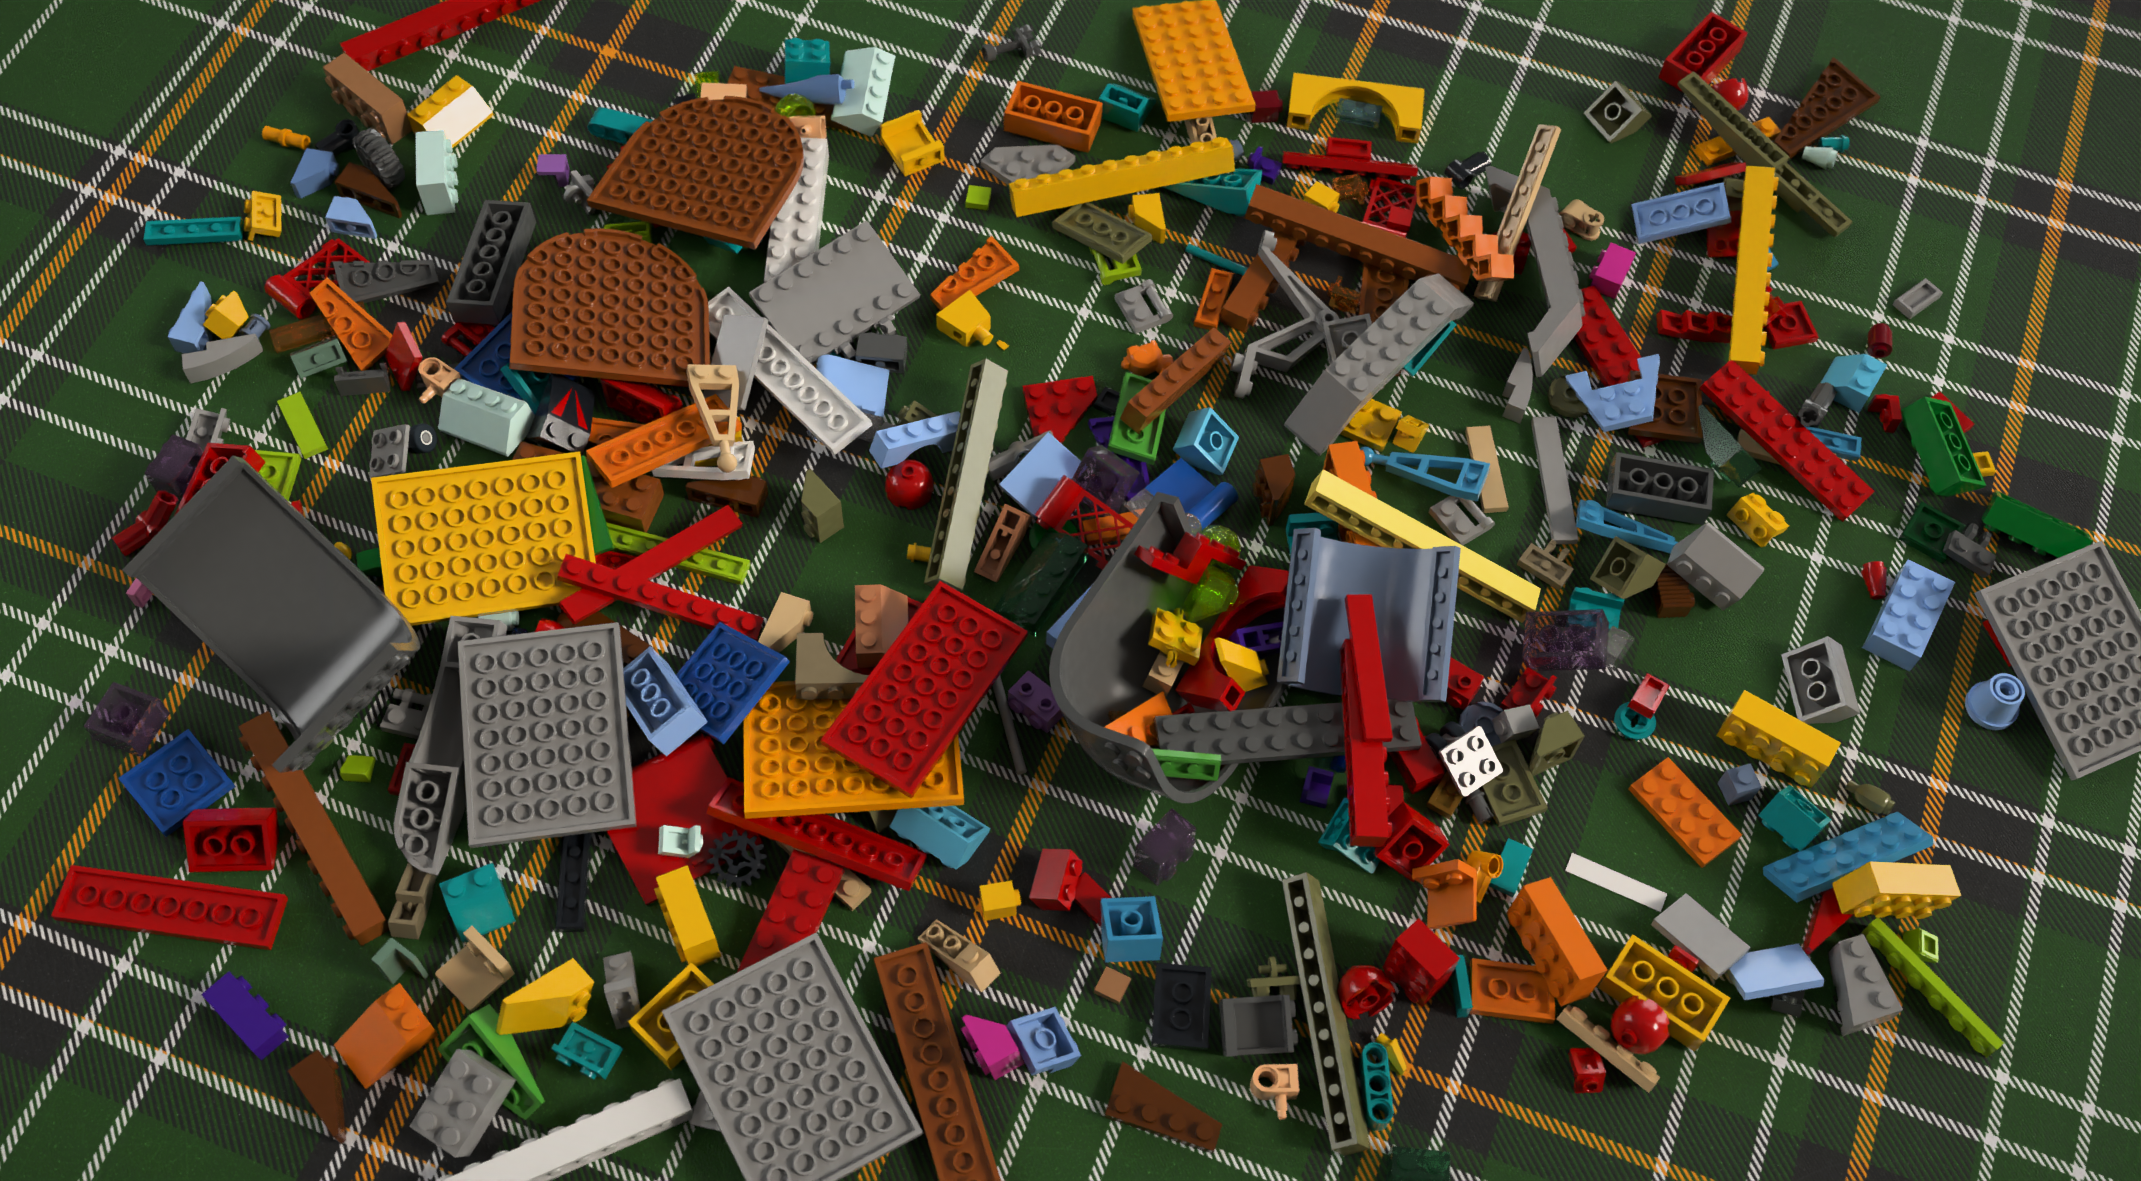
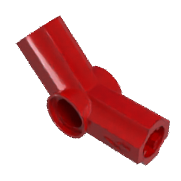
[112,491,178,556]

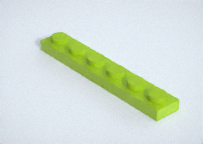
[1862,918,2004,1058]

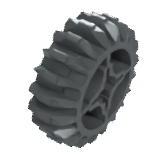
[353,128,405,190]

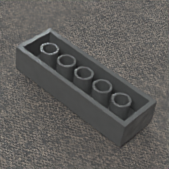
[446,200,536,325]

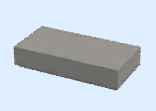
[1892,278,1943,320]

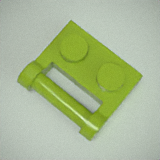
[1089,247,1142,285]

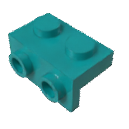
[551,1022,623,1080]

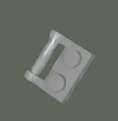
[1115,279,1173,334]
[1429,496,1495,546]

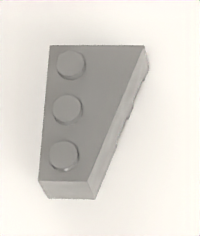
[1828,934,1903,1036]

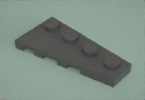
[333,260,440,305]

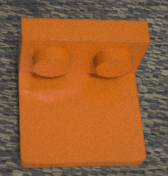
[1412,859,1477,930]

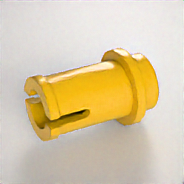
[907,542,931,563]

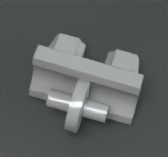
[563,170,595,215]

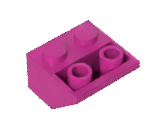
[961,1015,1024,1080]

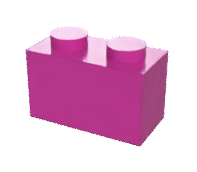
[1589,243,1636,299]

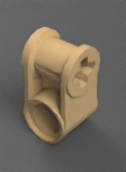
[1559,199,1604,241]

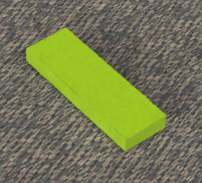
[277,392,328,459]

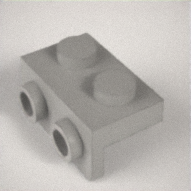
[182,408,230,458]

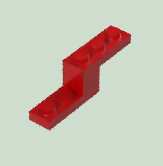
[1134,532,1247,585]

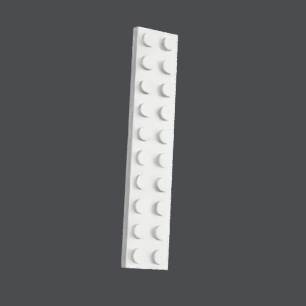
[708,286,872,455]

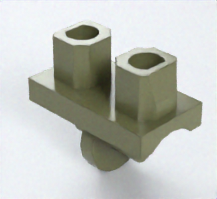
[1247,956,1301,1000]

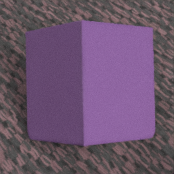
[537,154,570,187]

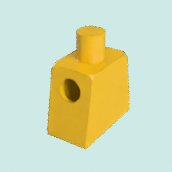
[936,290,993,346]

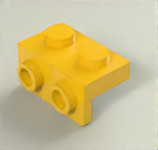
[1727,493,1789,547]

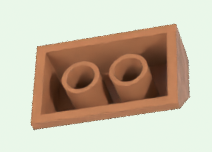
[855,584,908,668]

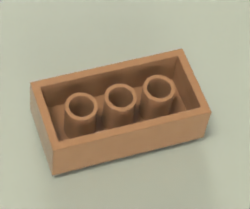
[323,53,412,145]

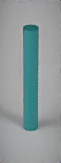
[1185,244,1248,276]

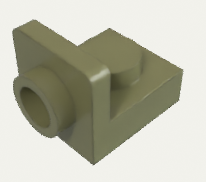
[896,400,937,426]

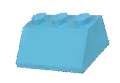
[890,806,991,869]

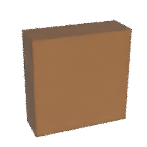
[1094,966,1131,1005]

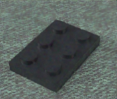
[1151,963,1212,1051]

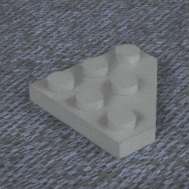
[981,145,1075,185]

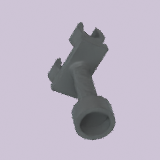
[981,25,1042,62]

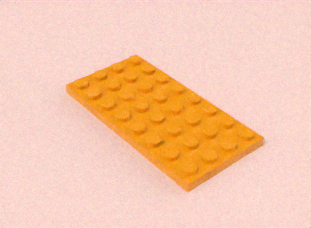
[1132,0,1255,122]

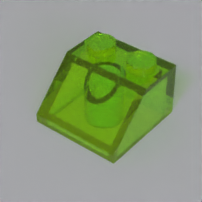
[1182,564,1239,623]

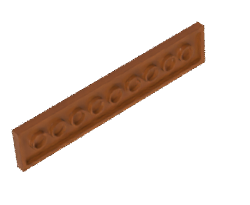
[874,942,1001,1181]

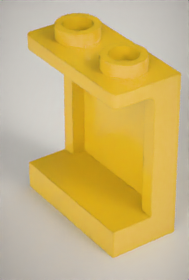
[880,110,945,177]

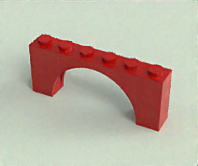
[1175,565,1289,712]

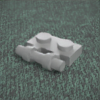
[380,688,433,739]

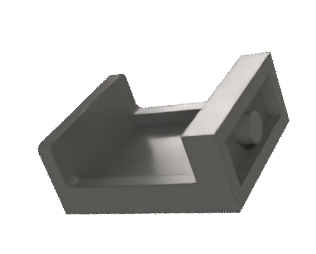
[1219,995,1298,1057]

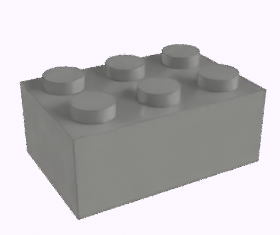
[409,1049,516,1157]

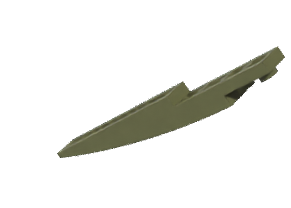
[1677,71,1853,238]

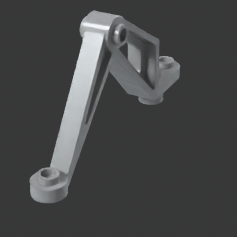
[1230,230,1339,399]

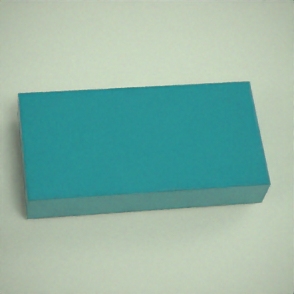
[1489,838,1533,897]
[1450,955,1473,1018]

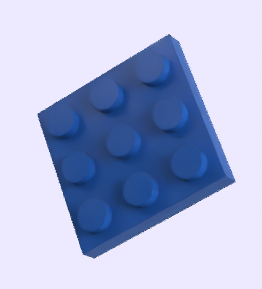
[118,729,236,837]

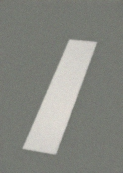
[1565,853,1667,912]

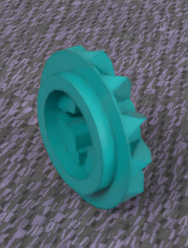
[1613,702,1656,741]

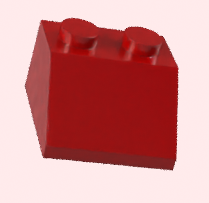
[1374,802,1450,882]

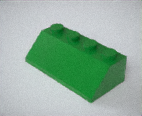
[1901,396,1986,497]
[1982,490,2093,559]

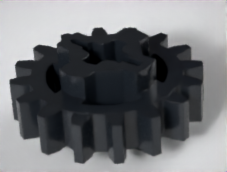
[707,829,767,889]

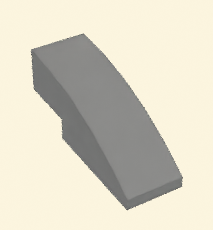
[182,334,263,383]
[1502,348,1533,424]

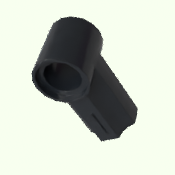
[314,119,360,156]
[1444,151,1491,189]

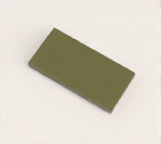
[1052,202,1152,264]

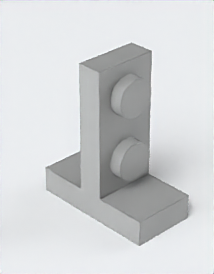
[603,951,641,1029]

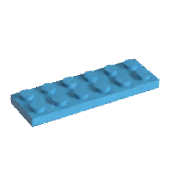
[1763,811,1933,902]

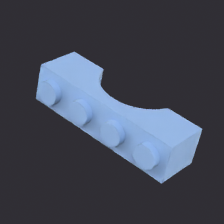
[869,411,960,469]

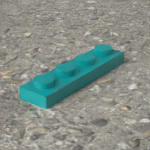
[143,217,244,245]

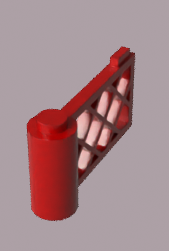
[1362,176,1417,238]
[265,238,370,319]
[1035,475,1134,570]

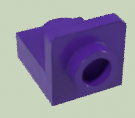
[1247,146,1282,185]

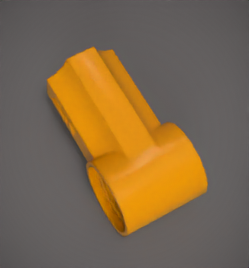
[1467,850,1503,906]

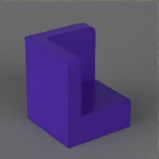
[1300,766,1335,809]

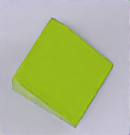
[339,755,376,782]
[1903,928,1938,963]

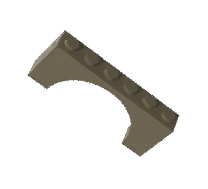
[795,633,869,700]

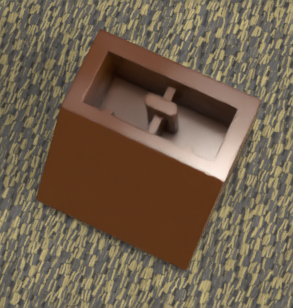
[1253,454,1295,526]

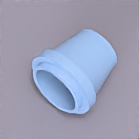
[1965,673,2025,730]

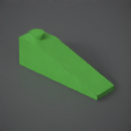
[437,1004,545,1120]

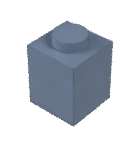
[1718,763,1762,806]

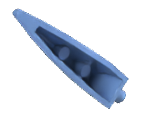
[759,74,855,104]

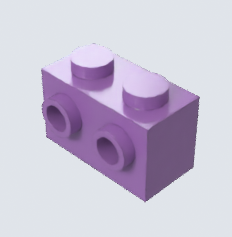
[1008,670,1064,733]

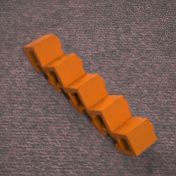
[1416,177,1514,282]

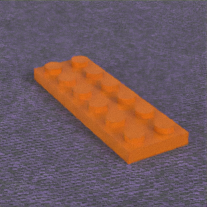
[586,394,742,488]

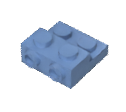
[1006,1007,1081,1076]

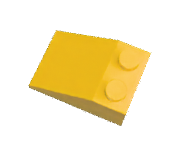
[496,958,594,1035]

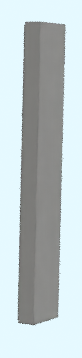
[1531,417,1579,544]

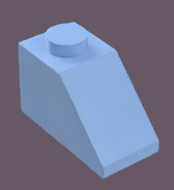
[325,196,377,239]

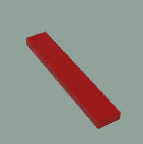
[1345,594,1393,742]

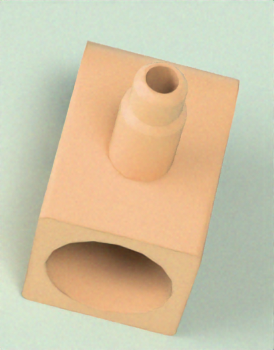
[787,115,827,139]
[418,357,462,404]
[1250,1064,1299,1120]

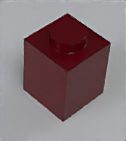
[1250,90,1283,123]

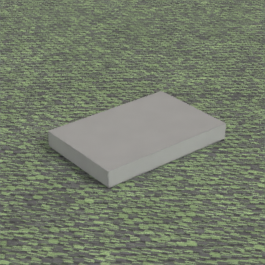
[1651,893,1751,980]

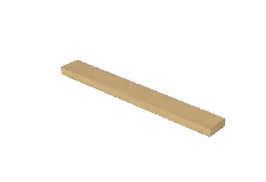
[1474,124,1561,302]

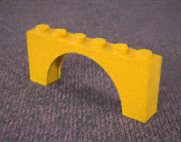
[1287,73,1424,144]

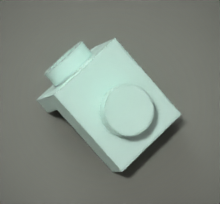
[658,825,703,858]

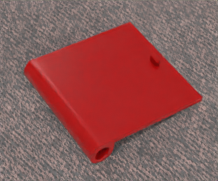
[607,733,763,906]

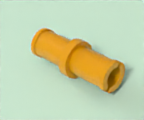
[262,126,310,150]

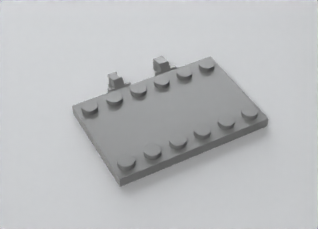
[749,220,920,365]

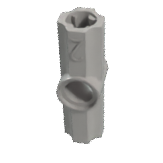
[988,430,1054,481]

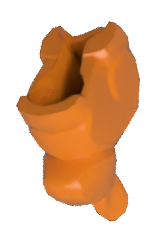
[1121,340,1173,377]

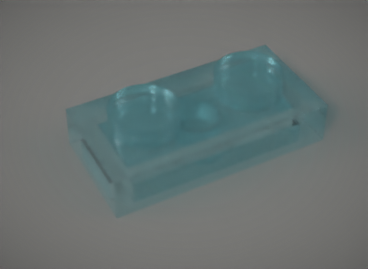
[1335,98,1383,128]

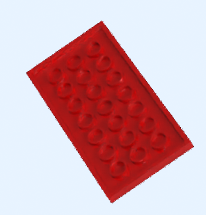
[821,581,1028,799]

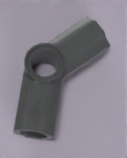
[1796,382,1837,428]

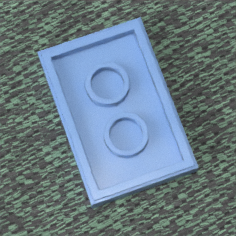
[999,432,1085,519]
[1726,944,1824,1000]

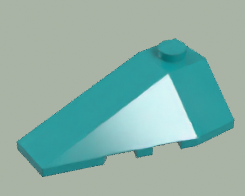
[1163,169,1262,216]

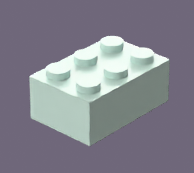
[416,130,458,215]

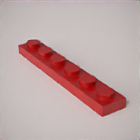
[1282,151,1418,180]

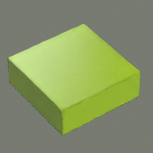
[966,185,991,210]

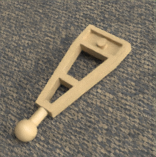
[686,364,739,473]

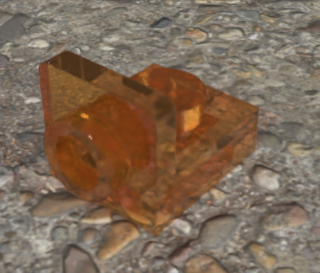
[1332,173,1368,205]

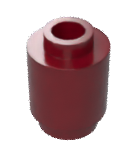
[1868,323,1892,358]

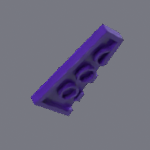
[1088,416,1150,503]

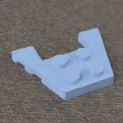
[1565,354,1660,432]

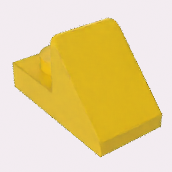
[1393,415,1429,452]

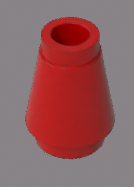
[1861,561,1887,600]

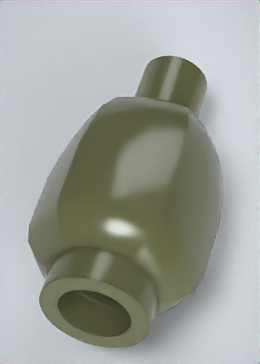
[1845,780,1896,816]

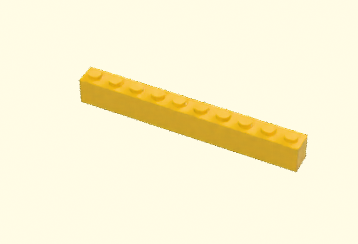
[1008,137,1235,217]
[1728,166,1778,375]

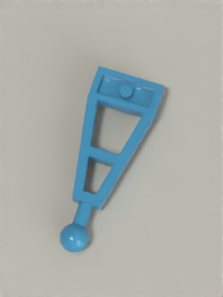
[1360,447,1490,501]
[1576,499,1678,554]

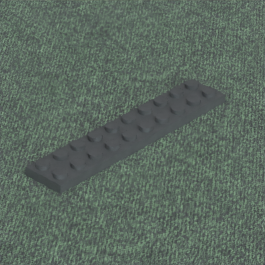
[1154,699,1422,765]

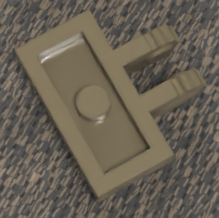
[1517,540,1574,591]

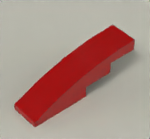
[1656,309,1732,343]

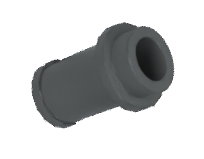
[1465,789,1494,825]

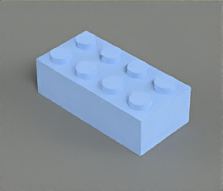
[1862,559,1955,672]
[623,646,708,756]

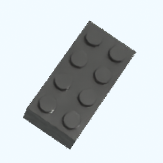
[1606,452,1714,525]

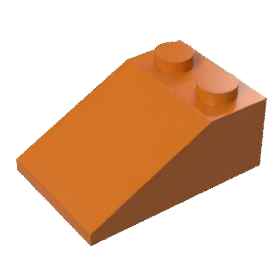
[334,983,438,1089]

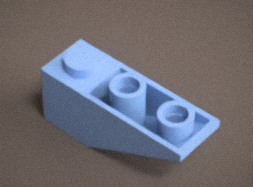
[168,281,213,354]

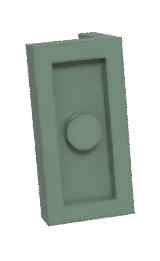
[290,336,347,378]
[371,938,429,984]

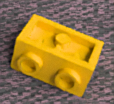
[244,191,281,241]

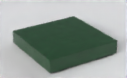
[1898,501,1966,564]

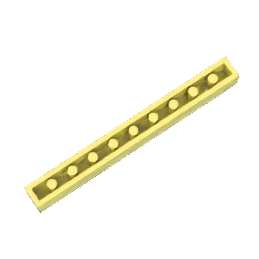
[1304,470,1541,623]

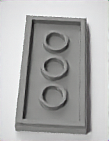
[703,314,769,411]

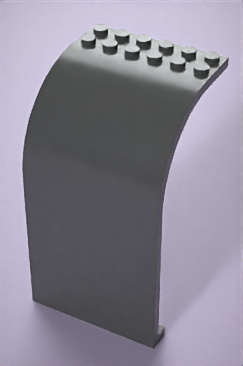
[122,456,420,773]

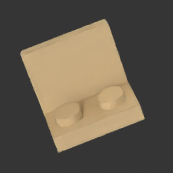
[435,926,515,1011]

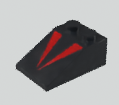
[527,373,595,456]

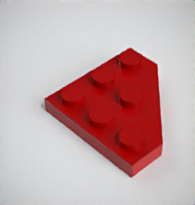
[1023,376,1097,444]

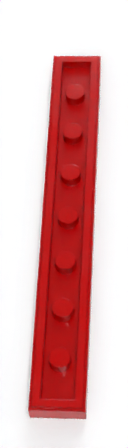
[559,505,743,625]

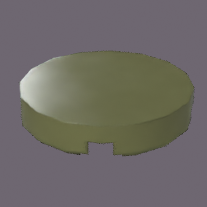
[1547,374,1594,418]

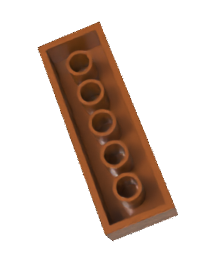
[512,441,664,533]

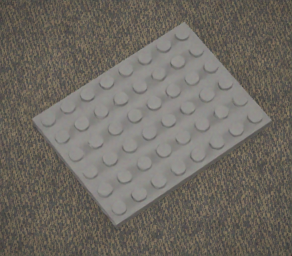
[1974,541,2141,781]
[458,622,637,848]
[662,932,923,1181]

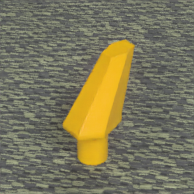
[1375,1032,1407,1076]

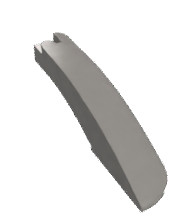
[394,616,508,875]

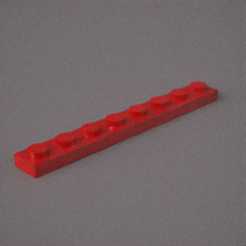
[557,554,764,641]

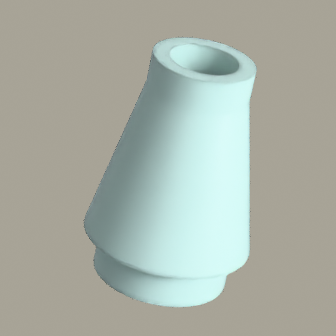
[1802,146,1838,169]

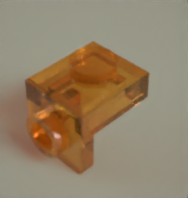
[1327,275,1361,314]

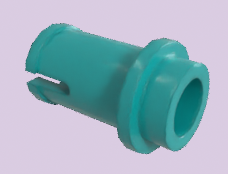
[1818,135,1849,153]

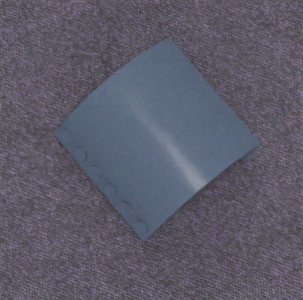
[1277,528,1461,702]

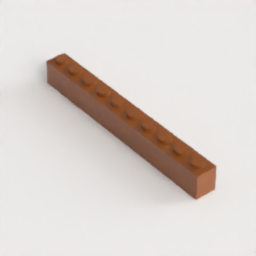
[1244,184,1472,293]
[238,711,390,946]

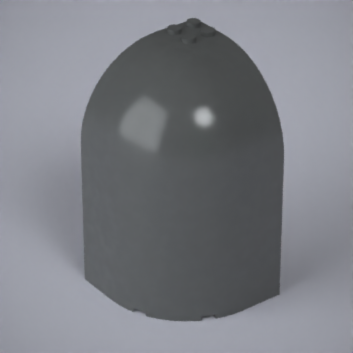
[1049,492,1288,803]

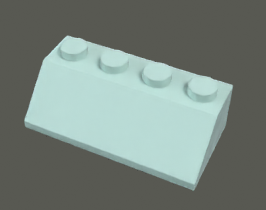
[831,47,895,137]
[438,378,535,457]

